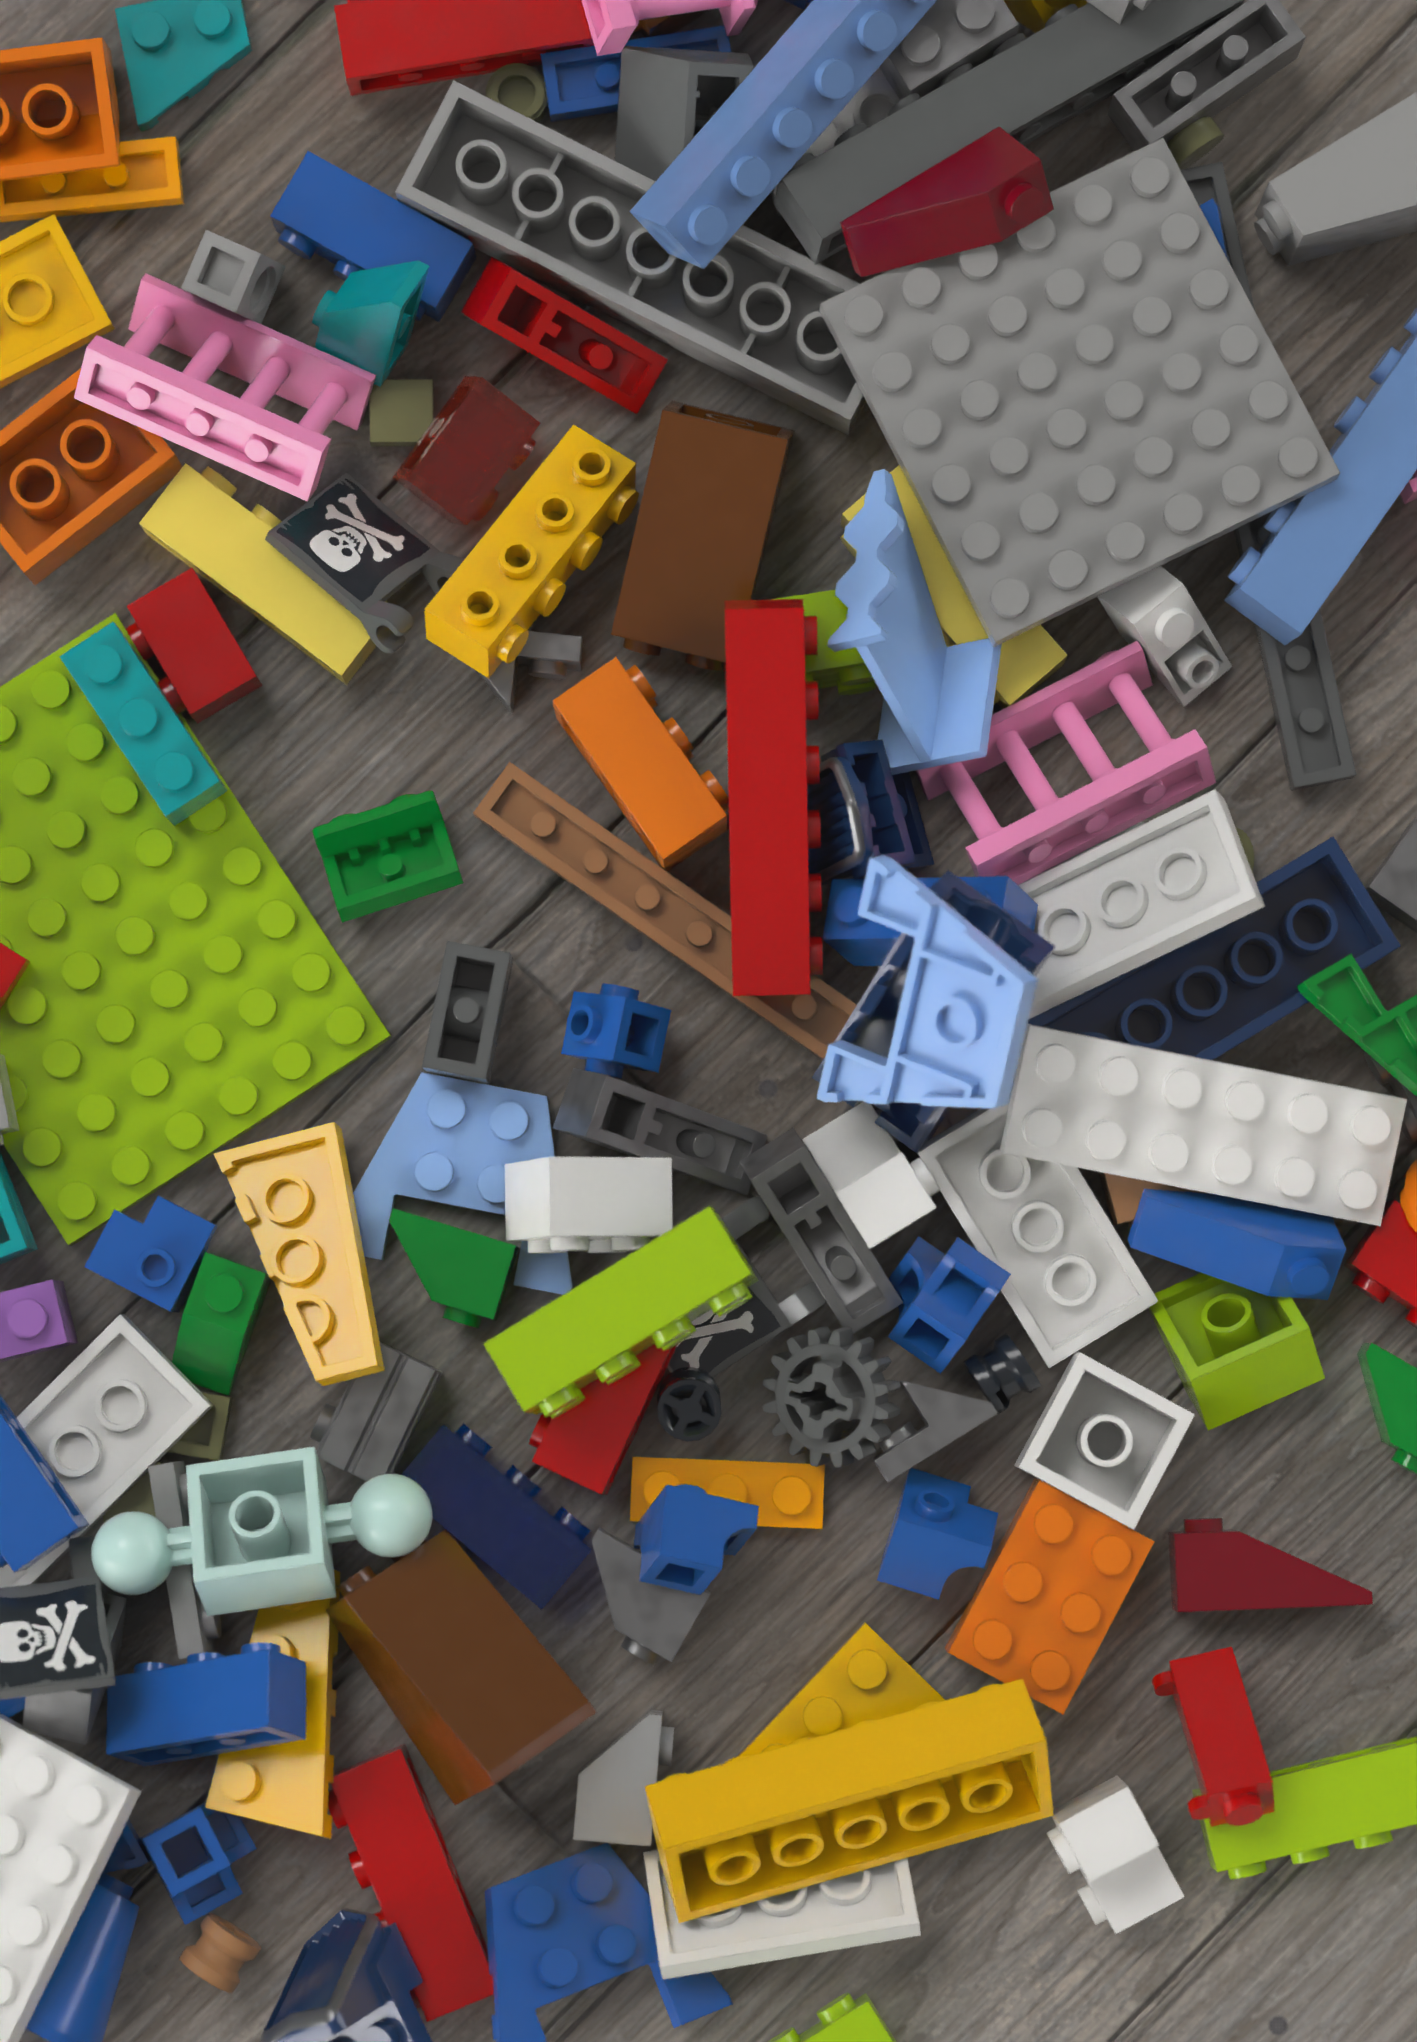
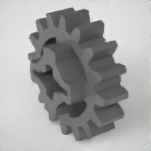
[762,1326,901,1468]

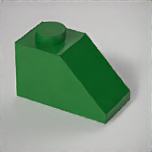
[389,1208,519,1329]
[172,1252,272,1396]
[1357,1343,1417,1475]

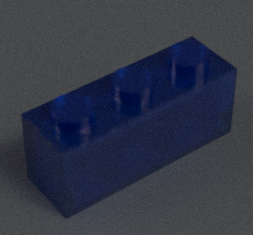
[401,1423,593,1610]

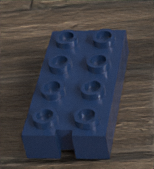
[812,871,1055,1153]

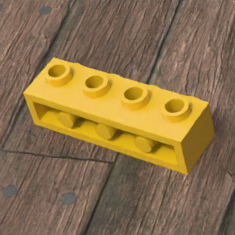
[424,424,639,678]

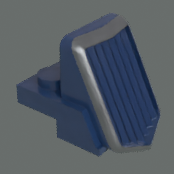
[807,739,934,885]
[261,1909,432,2042]

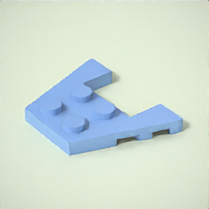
[816,855,1038,1108]
[353,1072,573,1295]

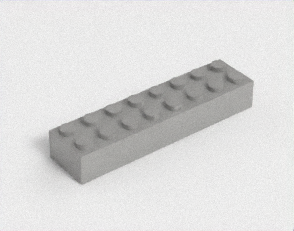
[395,80,866,436]

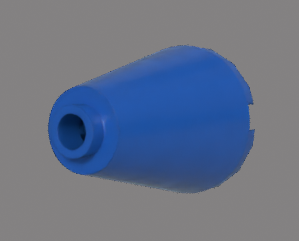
[26,1872,140,2042]

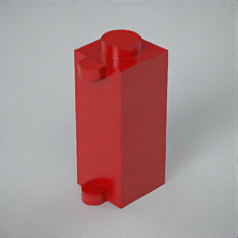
[1152,1646,1275,1827]

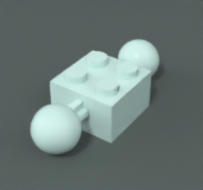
[91,1447,432,1616]

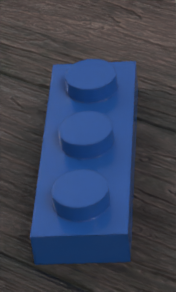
[541,25,731,122]

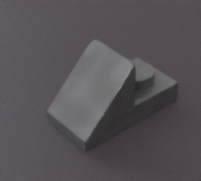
[477,631,584,714]
[873,1381,997,1482]

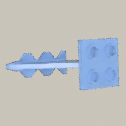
[827,469,1002,775]

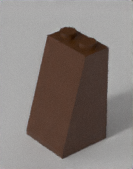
[611,401,795,671]
[326,1529,597,1805]

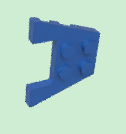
[484,1843,733,2042]

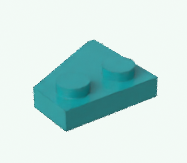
[115,0,252,131]

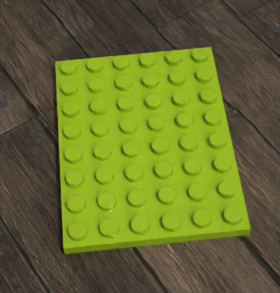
[0,613,392,1246]

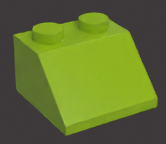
[1148,1273,1325,1431]

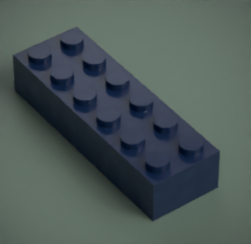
[1027,836,1401,1060]

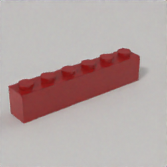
[725,599,823,996]

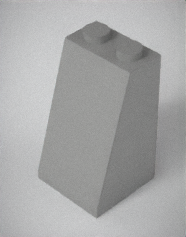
[1254,92,1417,266]

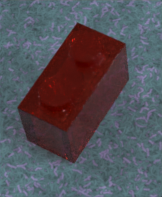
[392,376,541,526]

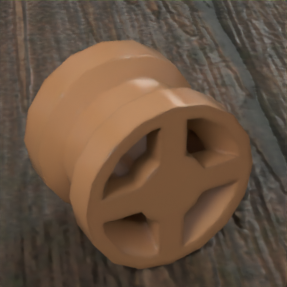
[179,1913,261,1993]

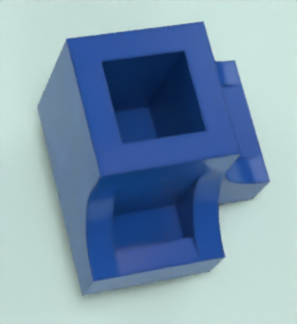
[84,1196,218,1313]
[888,1236,1011,1374]
[877,1468,998,1600]
[634,1484,759,1595]
[139,1802,257,1925]

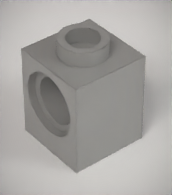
[181,230,286,324]

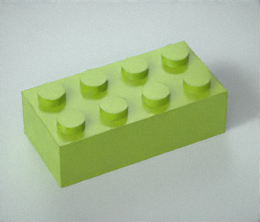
[483,1206,759,1419]

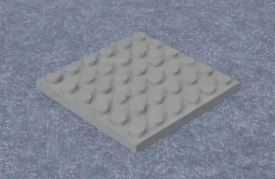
[820,138,1340,647]

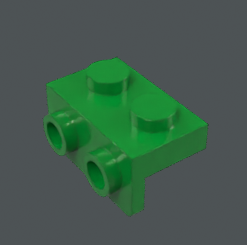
[312,791,464,923]

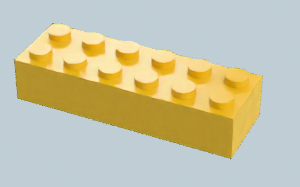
[644,1679,1054,1923]

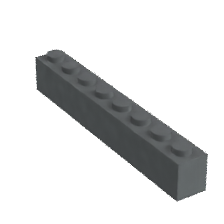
[774,0,1244,265]

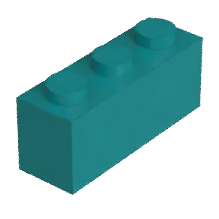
[59,621,228,826]

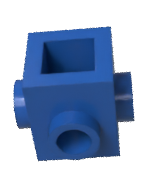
[561,983,671,1079]

